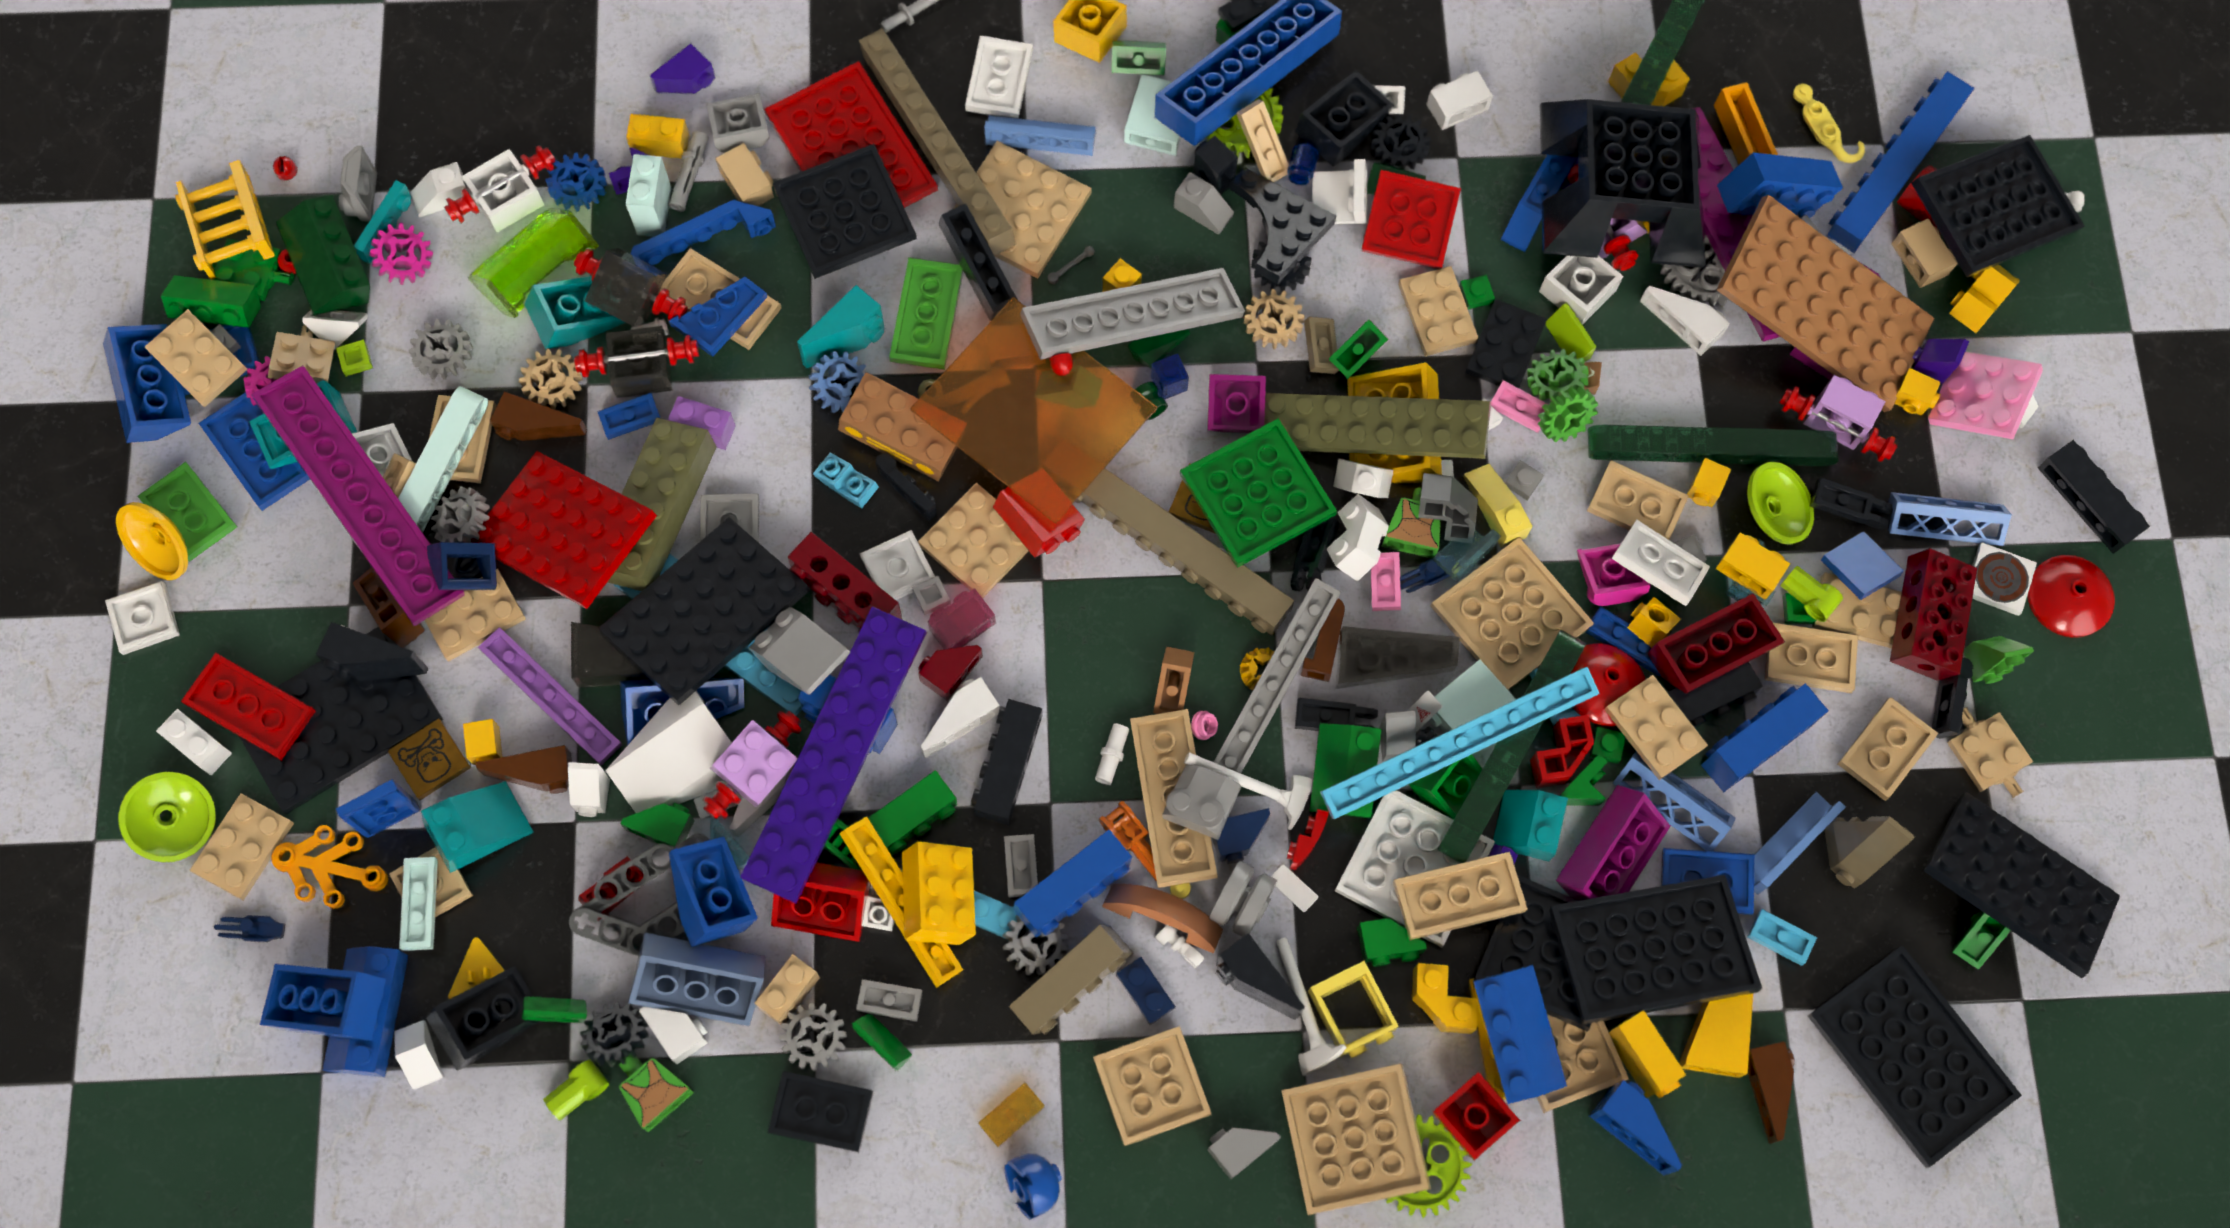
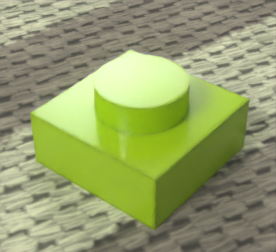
[336,339,373,377]

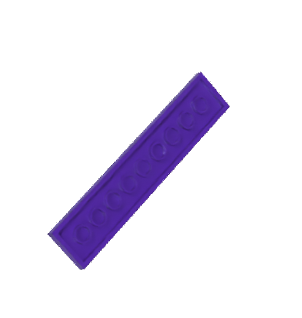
[740,607,927,904]

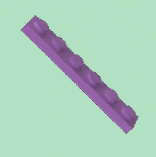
[478,627,622,766]

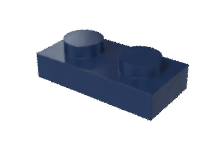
[1116,957,1175,1025]

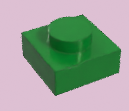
[1459,275,1495,310]
[1782,593,1817,624]
[1590,727,1625,764]

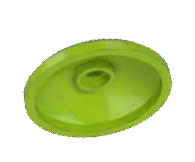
[1747,462,1814,545]
[118,772,216,862]

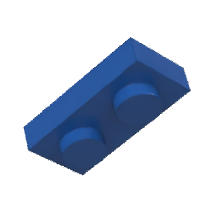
[597,393,661,440]

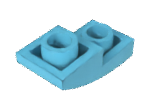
[813,452,879,508]

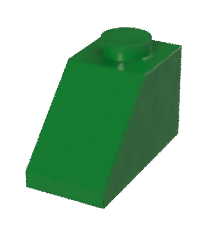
[1329,319,1389,379]
[620,803,695,848]

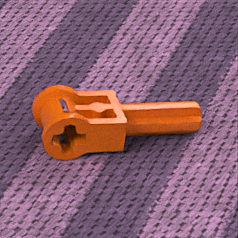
[1098,801,1157,881]

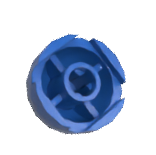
[1004,1153,1062,1220]

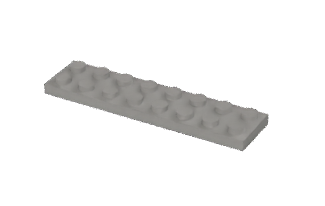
[1020,268,1245,360]

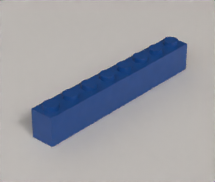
[1827,71,1975,253]

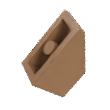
[1153,647,1195,714]

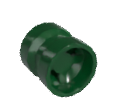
[1130,381,1168,420]

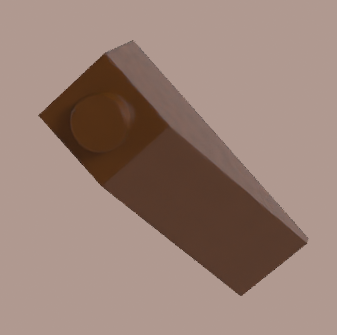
[490,391,587,441]
[353,567,425,648]
[476,745,572,794]
[1747,1041,1795,1144]

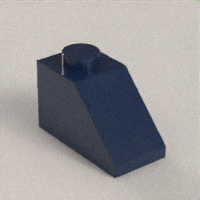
[1212,808,1271,864]

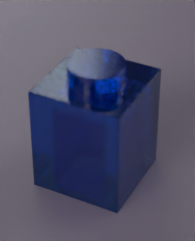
[1151,353,1189,399]

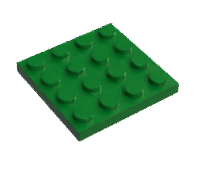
[1180,418,1337,568]

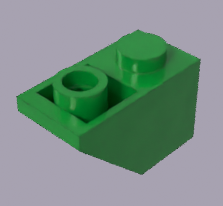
[1357,918,1427,967]

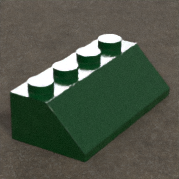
[276,195,370,315]

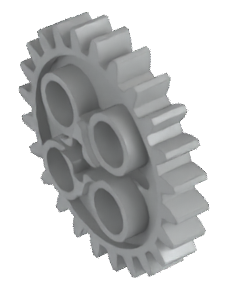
[1660,234,1732,308]

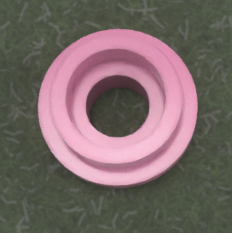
[1191,711,1218,740]

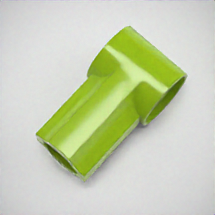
[1780,566,1843,622]
[543,1059,609,1121]

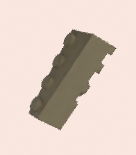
[1009,925,1133,1035]

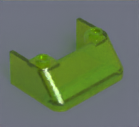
[468,208,599,318]

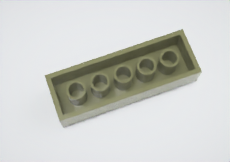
[608,418,717,591]

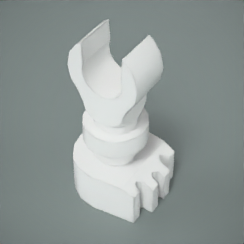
[1154,925,1205,968]

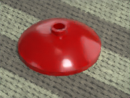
[2027,555,2115,638]
[1562,643,1646,726]

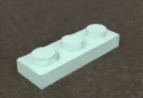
[400,857,438,951]

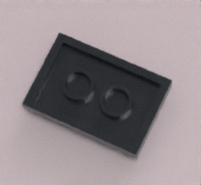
[1465,299,1547,388]
[768,1071,874,1153]

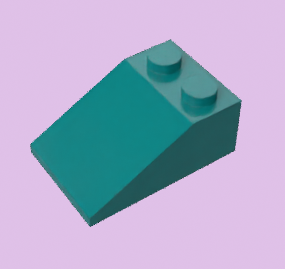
[524,276,630,350]
[797,285,885,368]
[249,380,357,469]
[421,781,533,873]

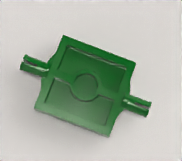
[211,238,294,301]

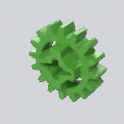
[1527,349,1589,401]
[1538,386,1598,442]

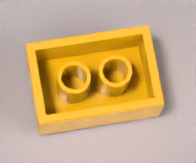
[902,841,976,945]

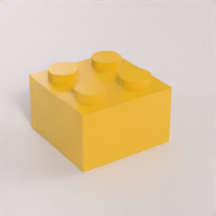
[1053,0,1127,63]

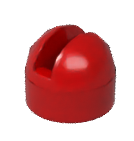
[273,156,298,181]
[1049,353,1073,376]

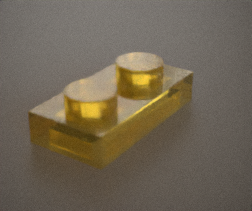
[978,1083,1045,1148]

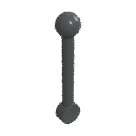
[1047,246,1095,284]

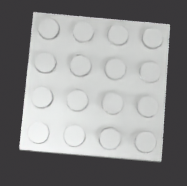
[1335,790,1495,947]

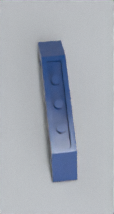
[1501,155,1578,252]
[621,200,776,297]

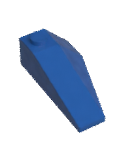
[620,678,745,745]

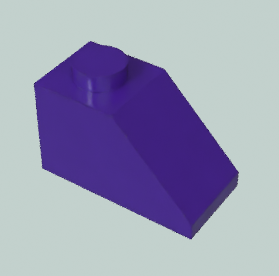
[650,43,716,94]
[1911,339,1970,387]

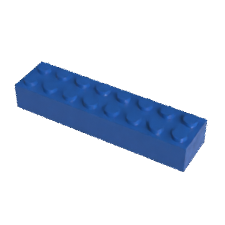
[1155,0,1342,146]

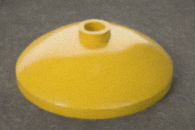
[116,502,188,580]

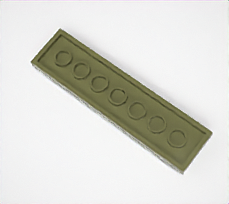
[1264,393,1491,459]

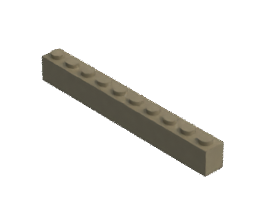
[859,28,1015,256]
[1043,439,1294,635]

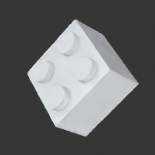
[1539,255,1623,325]

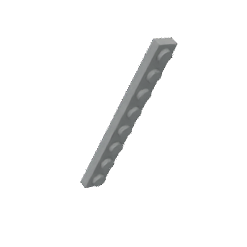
[1213,578,1341,773]

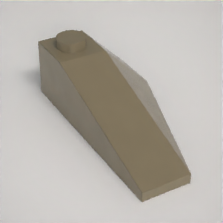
[1824,816,1915,889]

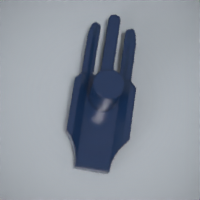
[1400,555,1458,593]
[214,915,285,942]

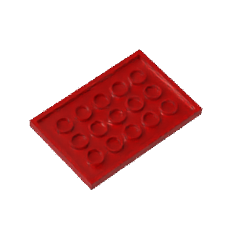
[764,61,938,208]
[471,451,657,609]

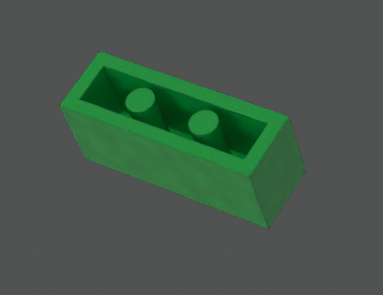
[161,275,261,328]
[868,770,958,855]

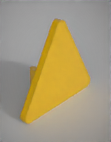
[448,937,505,999]

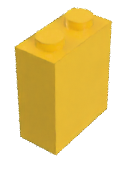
[1609,1010,1686,1099]

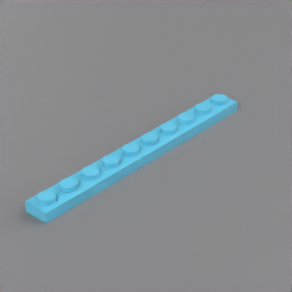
[1320,667,1600,819]

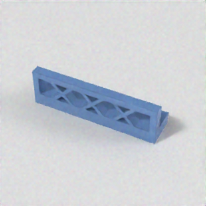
[985,116,1096,156]
[1888,492,2012,546]
[1612,751,1736,851]
[1754,792,1846,895]

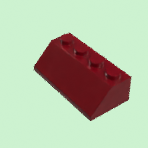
[1648,593,1785,694]

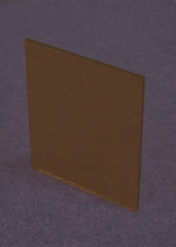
[910,297,1157,524]

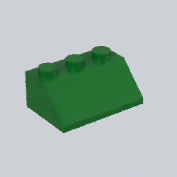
[1309,723,1381,818]

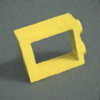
[1308,961,1399,1059]

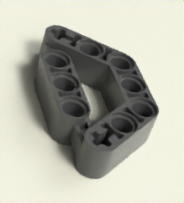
[569,833,710,956]

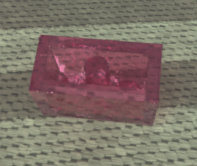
[927,588,996,649]

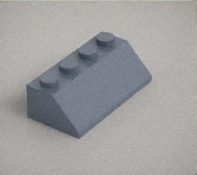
[628,933,765,1026]

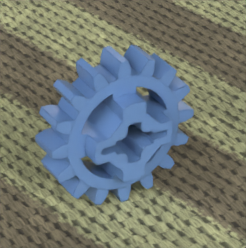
[809,351,866,413]

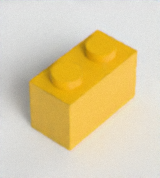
[626,114,690,159]
[1716,532,1790,600]

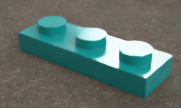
[354,180,412,264]

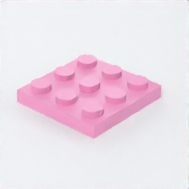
[1928,352,2043,439]

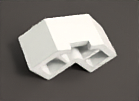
[1327,494,1389,581]

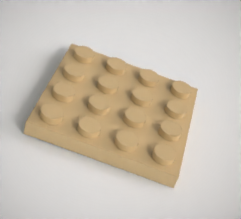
[953,141,1091,279]
[1431,537,1594,691]
[1282,1063,1431,1215]

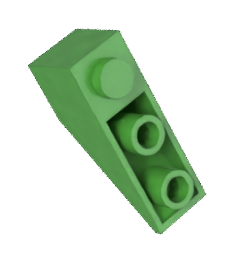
[1963,636,2034,684]

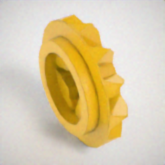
[1240,647,1274,690]

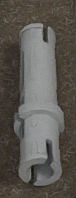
[668,131,709,211]

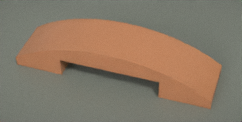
[1102,884,1223,954]

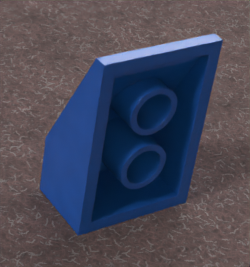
[669,836,758,947]
[1589,1080,1682,1176]

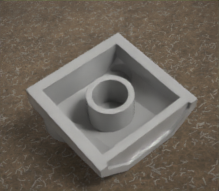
[706,93,769,153]
[339,146,377,221]
[1162,765,1241,840]

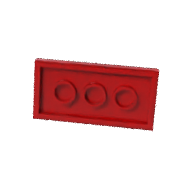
[181,653,316,761]

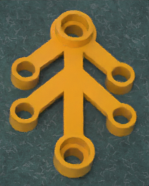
[271,825,388,909]

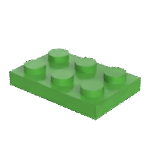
[138,462,237,562]

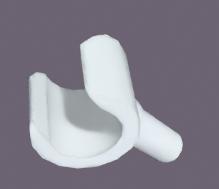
[2065,191,2084,212]

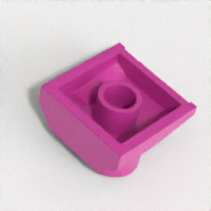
[1577,543,1650,606]

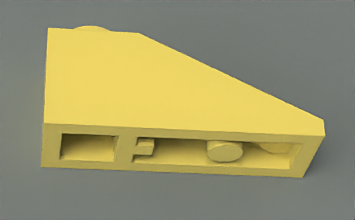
[1463,464,1533,549]

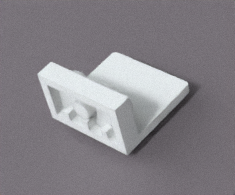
[1312,159,1368,224]

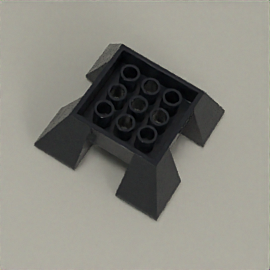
[1540,99,1706,268]

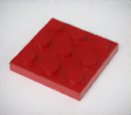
[1361,170,1461,269]

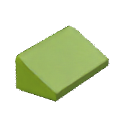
[1545,303,1596,362]

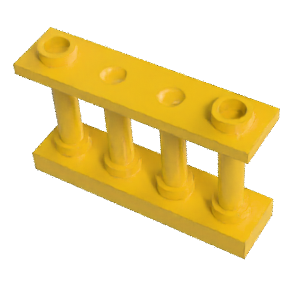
[175,159,275,280]

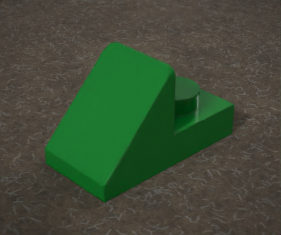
[1559,754,1608,806]
[1953,911,2011,970]

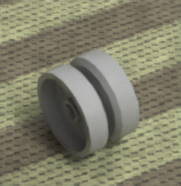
[1209,860,1278,937]

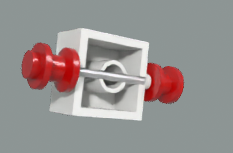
[444,145,556,233]

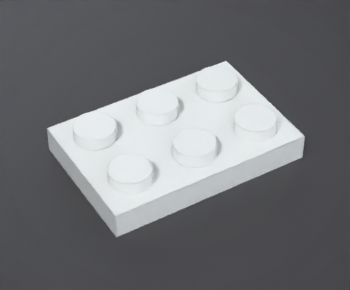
[965,36,1033,119]
[1612,520,1710,606]

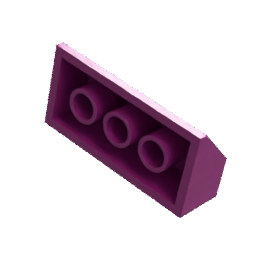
[1556,785,1671,901]

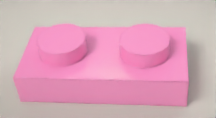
[1490,380,1547,433]
[1371,552,1401,611]

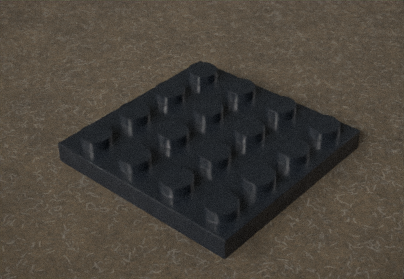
[772,144,917,279]
[1474,875,1592,1032]

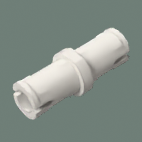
[1095,724,1129,785]

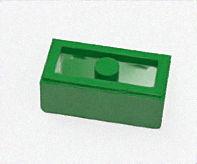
[522,997,587,1023]
[852,1014,912,1071]

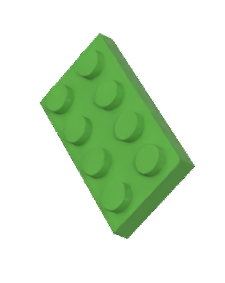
[889,258,963,370]

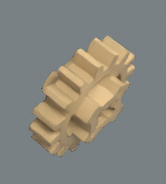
[1244,289,1305,349]
[519,349,583,409]

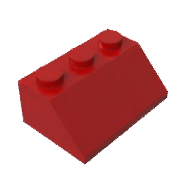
[771,863,871,942]

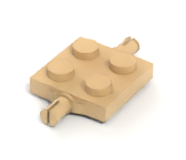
[268,325,335,383]
[1947,707,2033,798]

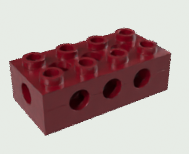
[788,532,903,633]
[1889,548,1977,681]

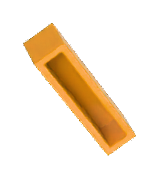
[1714,82,1778,165]

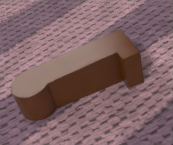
[1301,598,1345,682]

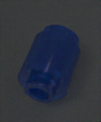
[1287,143,1319,186]

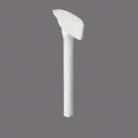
[1184,752,1313,830]
[1276,938,1347,1075]

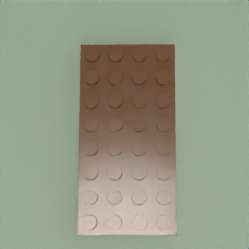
[1716,195,1934,412]

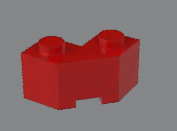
[1530,715,1594,789]

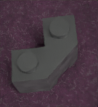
[1418,473,1478,543]

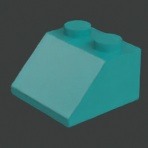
[1493,790,1568,862]

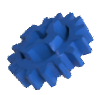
[546,153,608,212]

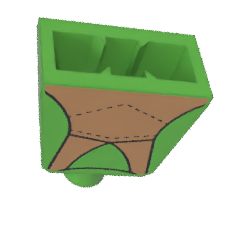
[1382,488,1440,559]
[619,1055,694,1132]

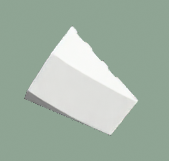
[606,690,732,813]

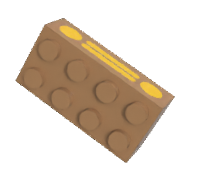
[838,372,967,482]

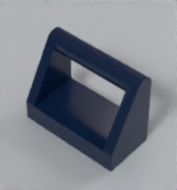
[427,542,497,590]

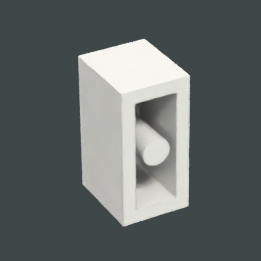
[1427,70,1493,130]
[156,709,232,776]

